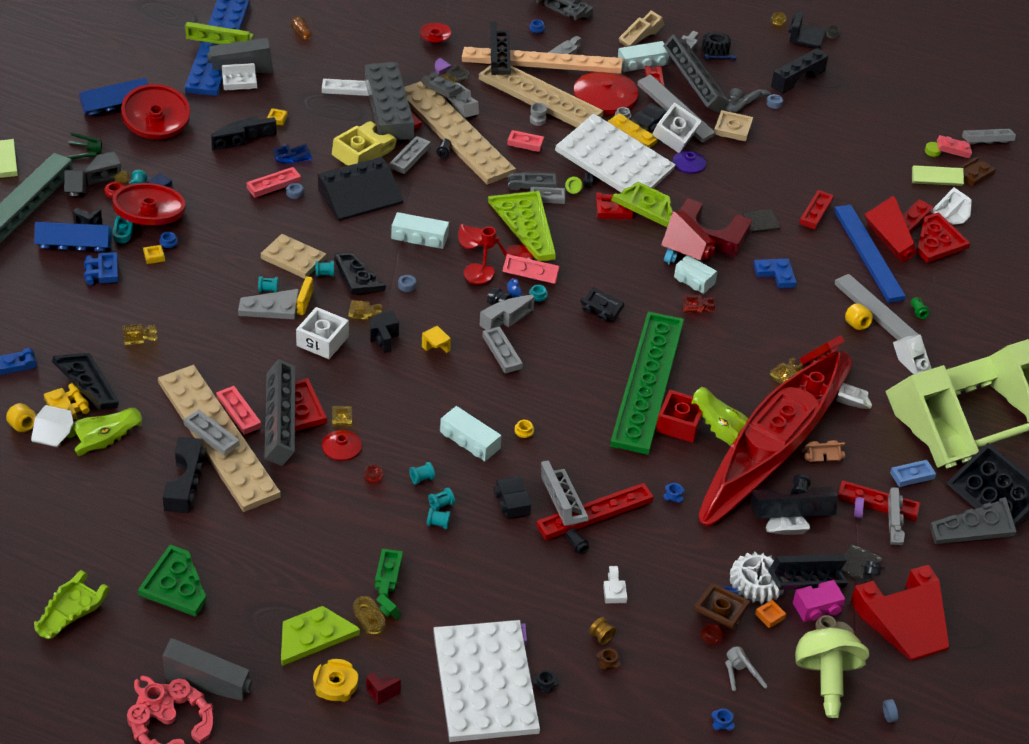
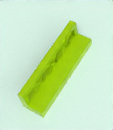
[185,22,254,44]

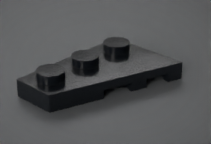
[334,252,386,294]

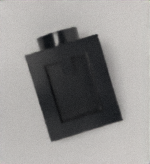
[72,208,103,225]

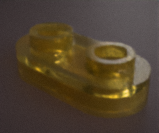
[353,596,385,634]

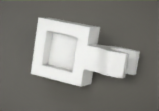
[603,566,627,603]

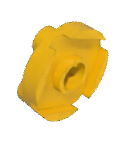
[313,659,358,702]

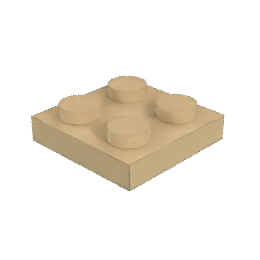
[714,110,753,141]

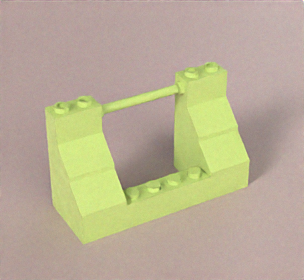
[886,339,1029,469]

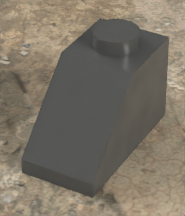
[86,151,122,185]
[64,170,87,197]

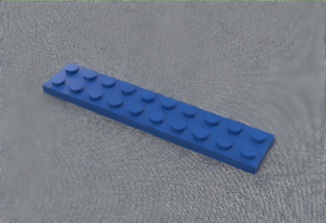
[185,0,250,96]

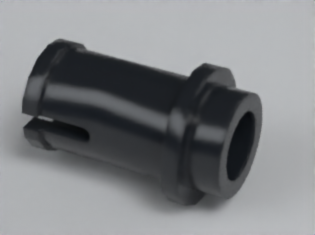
[436,139,451,158]
[565,528,589,554]

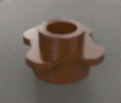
[597,648,621,670]

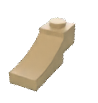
[619,11,664,47]

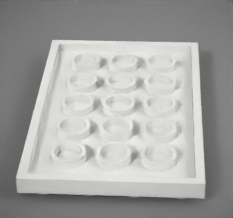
[555,113,676,193]
[433,620,540,742]

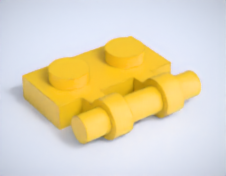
[44,383,90,420]

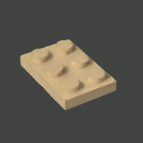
[261,234,326,279]

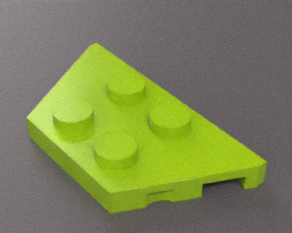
[611,182,673,227]
[281,606,360,666]

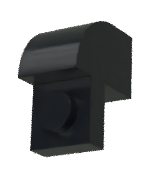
[370,310,399,353]

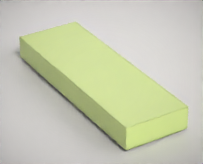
[0,139,18,178]
[912,166,964,186]

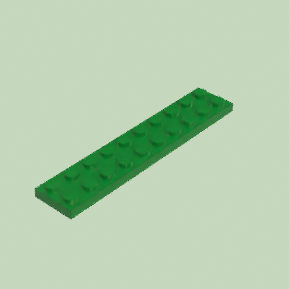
[610,312,684,455]

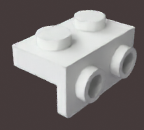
[222,63,257,91]

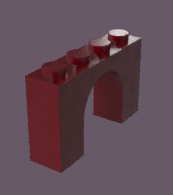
[679,198,752,257]

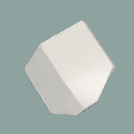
[932,187,972,225]
[836,383,872,409]
[31,405,74,448]
[766,516,810,535]

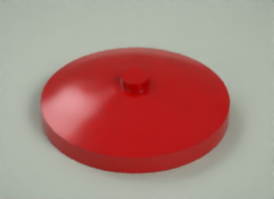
[573,72,638,115]
[121,84,190,139]
[112,183,185,226]

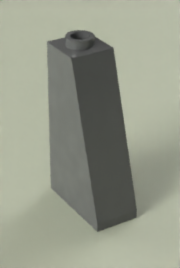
[207,38,273,74]
[162,638,252,701]

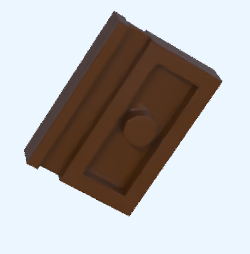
[958,157,996,187]

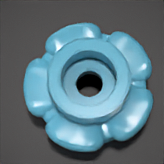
[663,248,678,265]

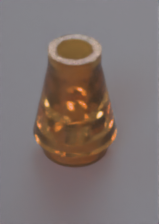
[291,16,312,38]

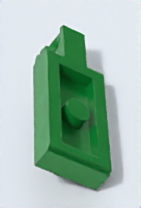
[375,549,403,598]

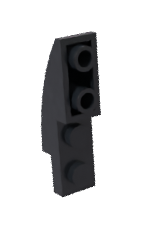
[211,116,277,151]

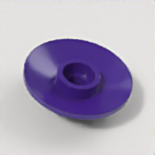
[673,151,706,174]

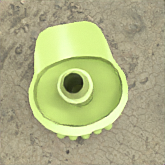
[795,628,869,718]

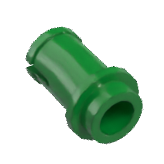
[911,297,929,319]

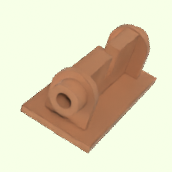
[802,440,845,463]

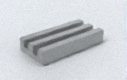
[530,187,565,204]

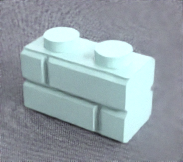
[674,255,717,294]

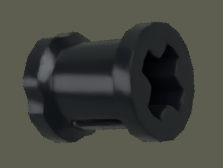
[791,474,811,495]

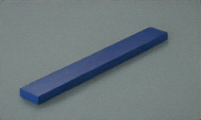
[834,205,906,303]

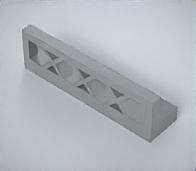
[541,460,588,526]

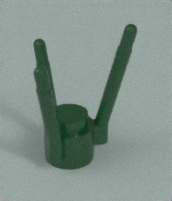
[67,132,102,159]

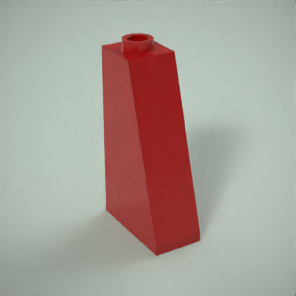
[864,196,917,263]

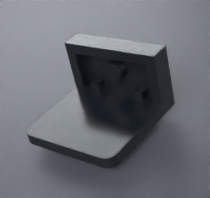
[788,10,825,48]

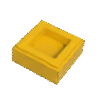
[267,109,288,126]
[143,245,165,264]

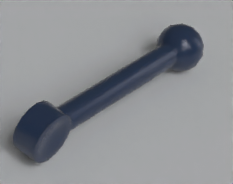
[704,54,737,60]

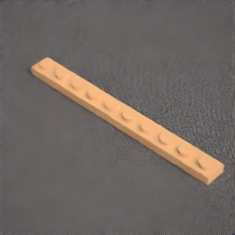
[462,47,623,73]

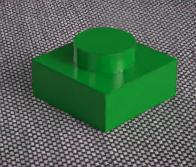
[376,594,402,620]

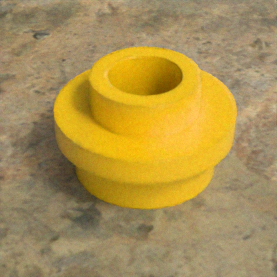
[514,420,534,438]

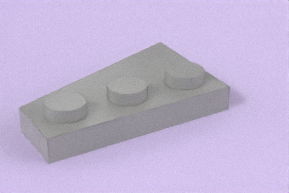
[238,289,299,319]

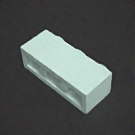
[618,41,669,72]
[391,212,449,249]
[440,406,501,461]

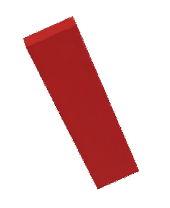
[838,480,921,521]

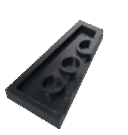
[52,353,119,410]

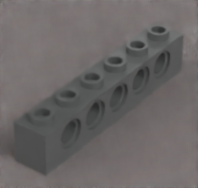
[663,34,730,113]
[265,359,295,466]

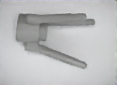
[725,646,767,691]

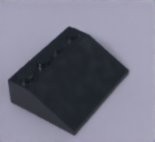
[318,157,403,221]
[946,443,1029,528]

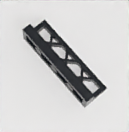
[490,22,511,75]
[768,554,848,590]

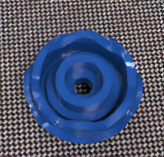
[507,278,523,298]

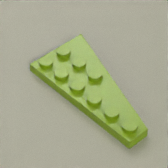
[488,191,556,261]

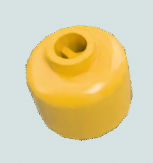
[845,303,873,330]
[6,403,36,432]

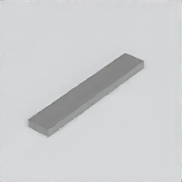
[638,75,715,143]
[834,274,919,340]

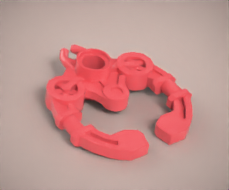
[127,675,213,744]

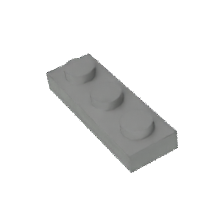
[962,129,1016,144]
[390,136,431,174]
[482,326,523,373]
[183,409,240,456]

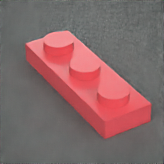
[246,167,301,198]
[503,254,560,284]
[216,386,262,435]

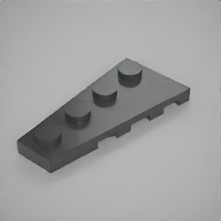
[930,497,1016,544]

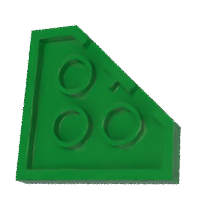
[138,545,206,617]

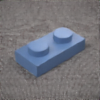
[890,460,936,487]

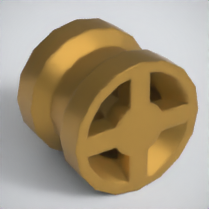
[589,617,616,645]

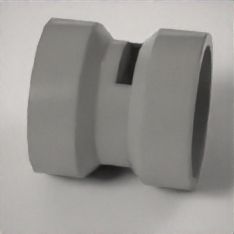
[530,103,547,126]

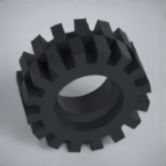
[702,32,731,56]

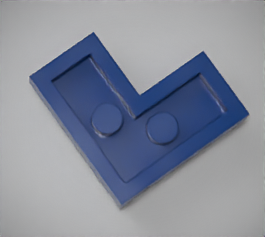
[753,259,797,288]

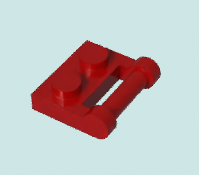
[596,192,633,219]

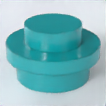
[529,285,548,301]

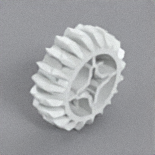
[730,552,787,605]

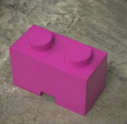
[793,580,845,622]

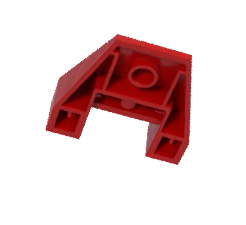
[851,565,949,661]

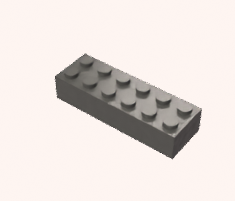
[365,62,414,140]

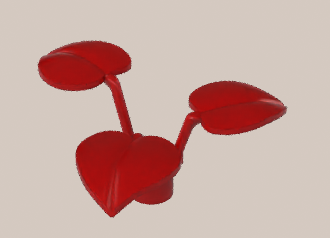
[458,224,534,285]

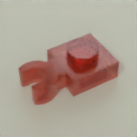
[682,295,715,313]

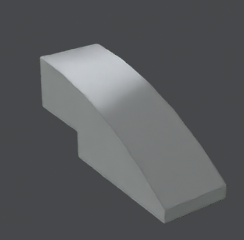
[448,82,479,118]
[480,295,535,330]

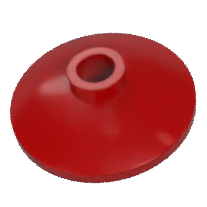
[420,23,451,43]
[322,430,362,461]

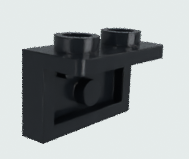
[580,287,625,323]

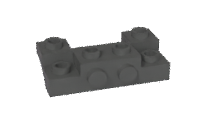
[536,0,593,21]

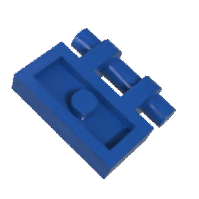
[84,252,118,285]

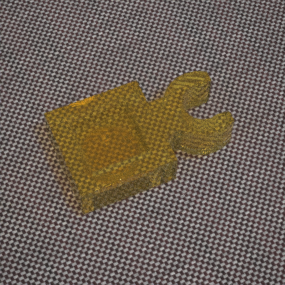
[349,300,382,320]
[123,324,157,345]
[770,358,803,384]

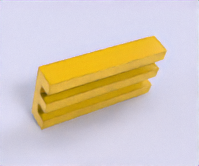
[297,276,313,315]

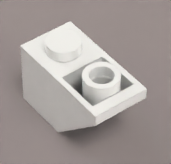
[893,335,932,374]

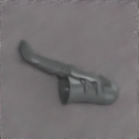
[725,88,771,113]

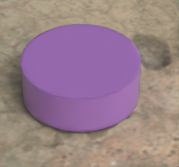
[854,497,864,518]

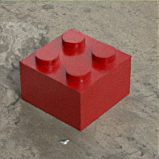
[656,390,703,443]

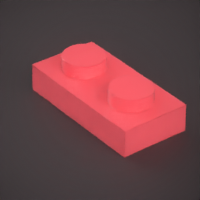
[507,130,544,152]
[937,135,972,158]

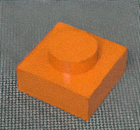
[755,600,786,628]

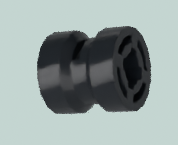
[487,287,512,305]

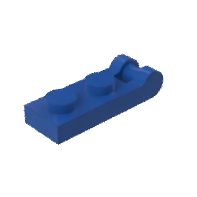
[0,348,37,375]

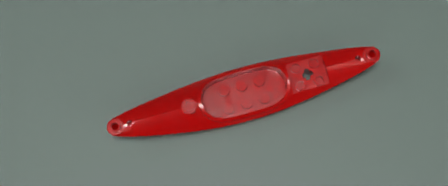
[698,351,853,526]

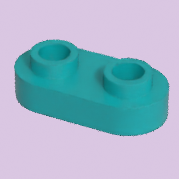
[112,216,134,243]

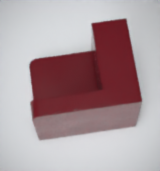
[366,672,401,705]

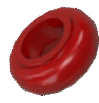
[104,182,124,199]

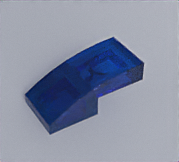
[272,143,312,163]

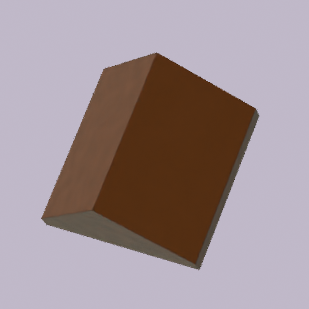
[693,583,750,631]

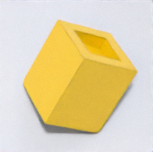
[422,326,451,353]

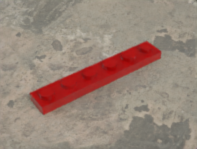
[536,483,654,540]

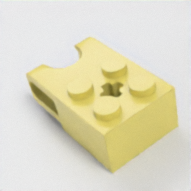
[332,121,397,166]

